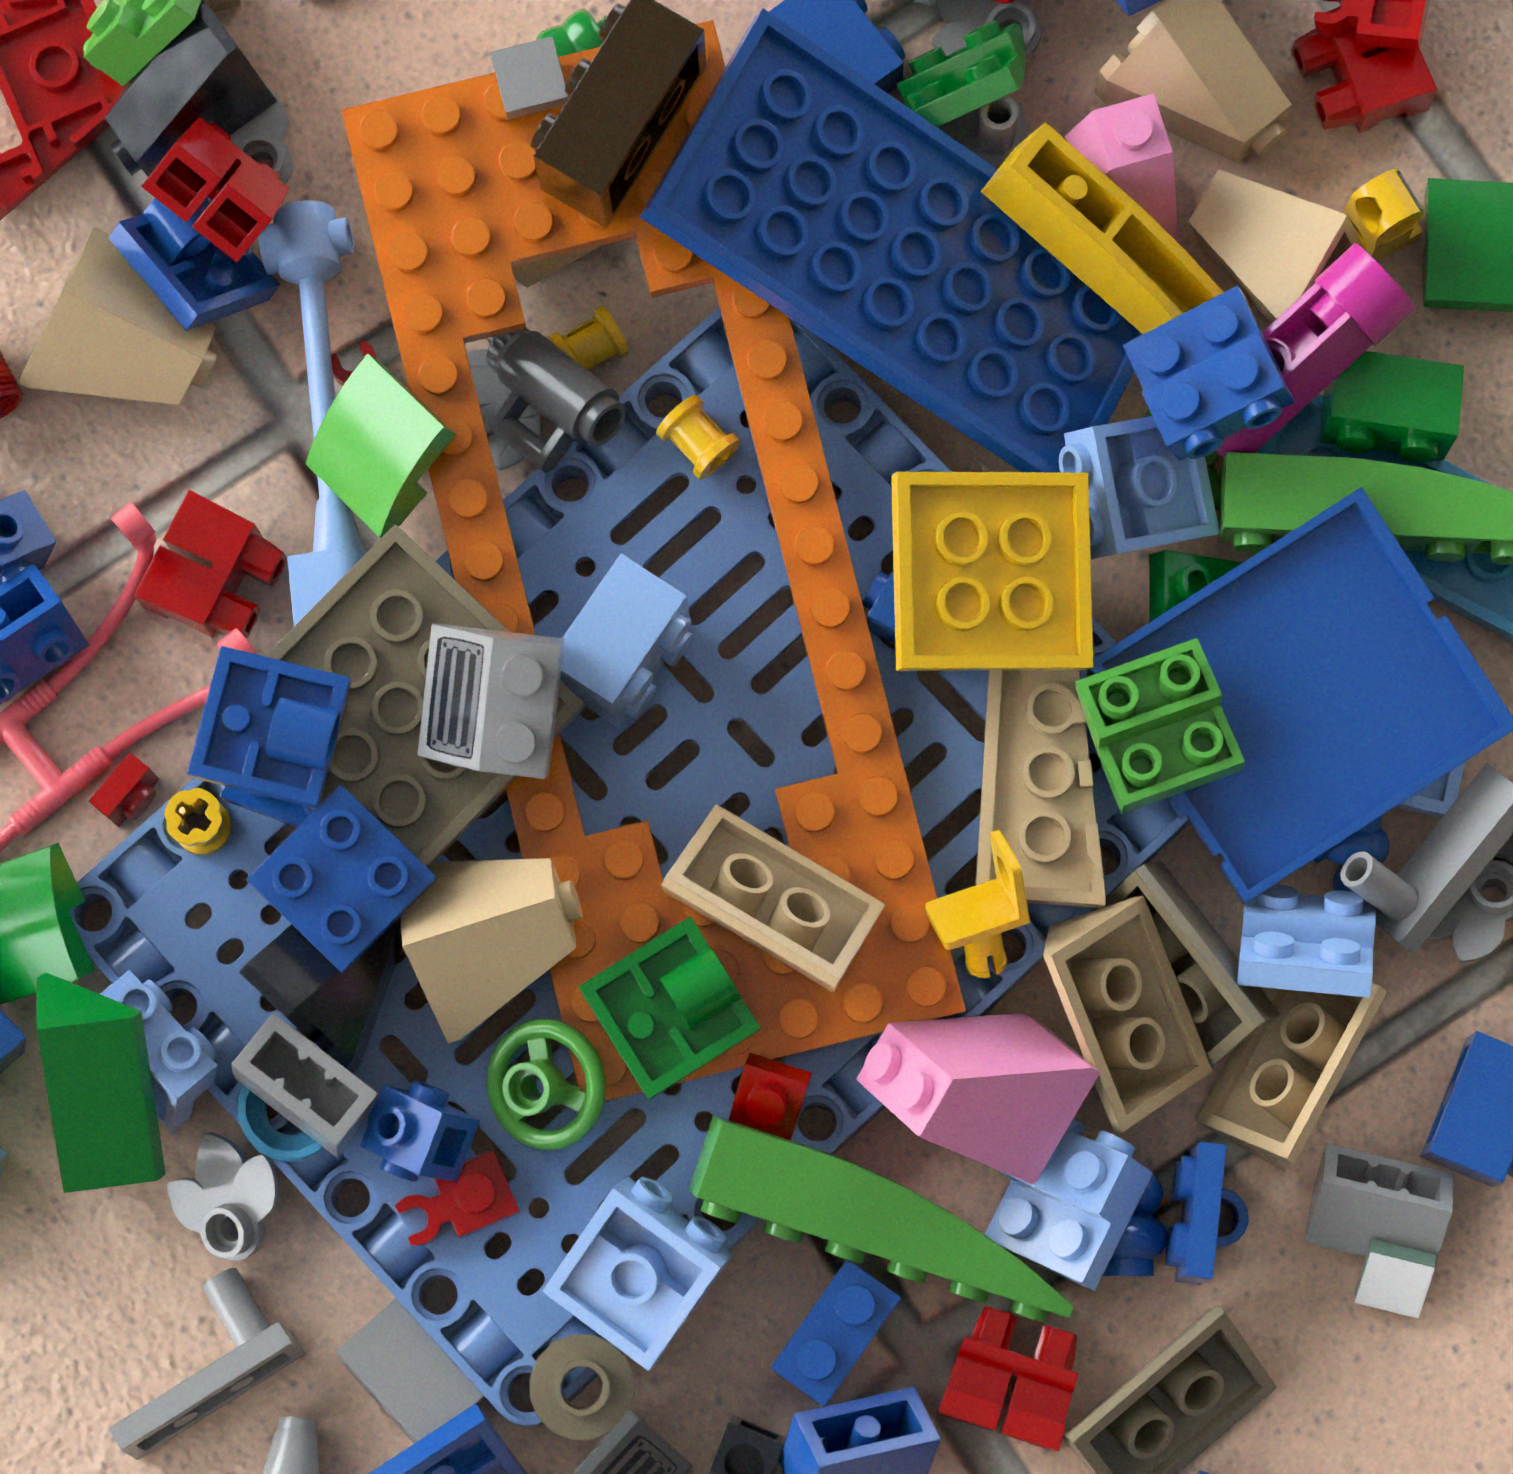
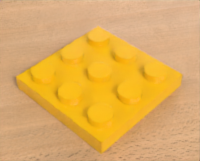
[891,472,1093,671]

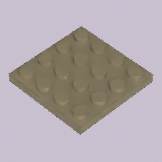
[265,524,585,869]

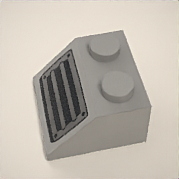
[417,623,565,779]

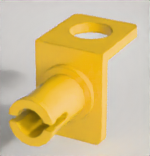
[925,830,1030,978]

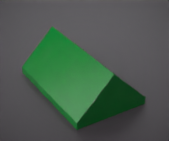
[36,972,166,1193]

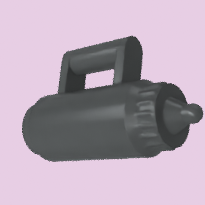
[486,328,626,473]

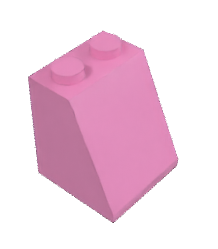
[856,1013,1101,1185]

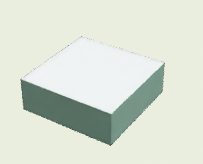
[1354,1238,1436,1319]

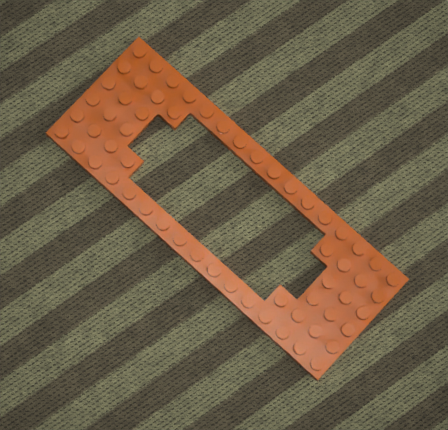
[341,20,966,1102]

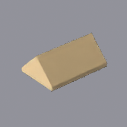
[661,804,886,993]
[1043,896,1213,1133]
[1196,983,1387,1171]

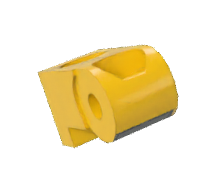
[1342,168,1425,262]

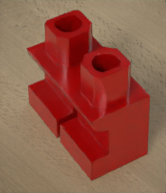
[1291,5,1438,133]
[141,117,290,262]
[134,489,287,639]
[936,1306,1079,1452]

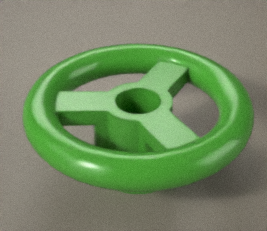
[487,1019,606,1150]

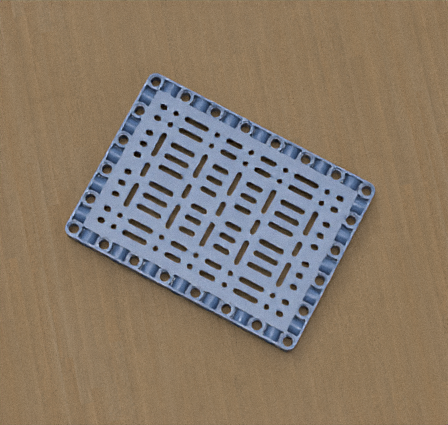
[69,307,1190,1427]

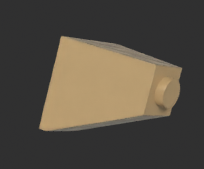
[1095,0,1292,163]
[1188,169,1367,324]
[18,226,218,405]
[401,858,583,1044]

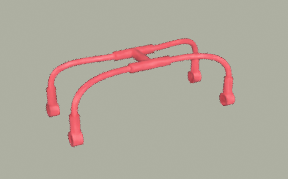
[0,502,259,852]

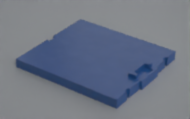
[1091,487,1513,904]

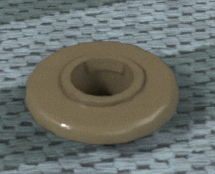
[530,1334,634,1440]

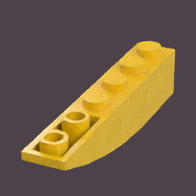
[981,122,1282,373]

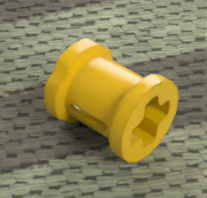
[548,305,629,370]
[656,395,741,480]
[164,788,232,855]

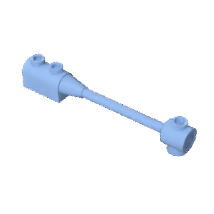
[258,201,367,626]

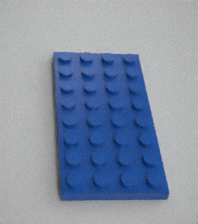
[640,8,1143,472]

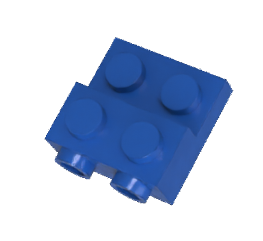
[1123,285,1295,461]

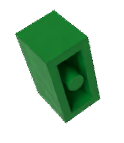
[1319,351,1464,463]

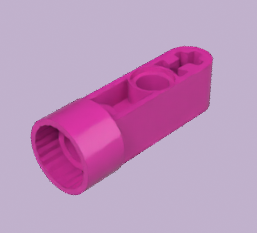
[1215,243,1416,459]

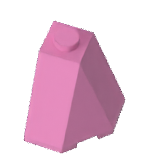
[1063,93,1179,243]

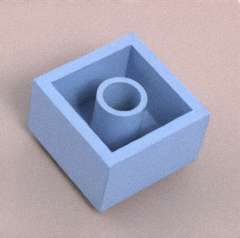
[560,553,693,728]

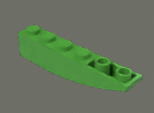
[1218,452,1513,565]
[688,1115,1074,1323]

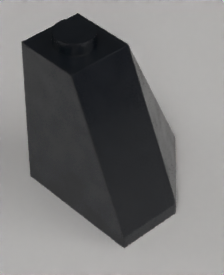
[105,0,277,177]
[239,917,402,1074]

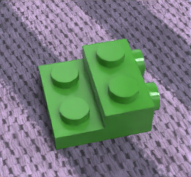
[83,0,201,87]

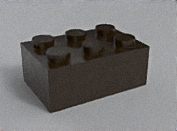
[531,0,706,228]

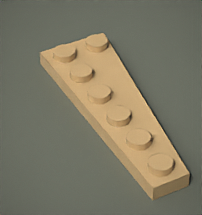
[975,670,1106,908]

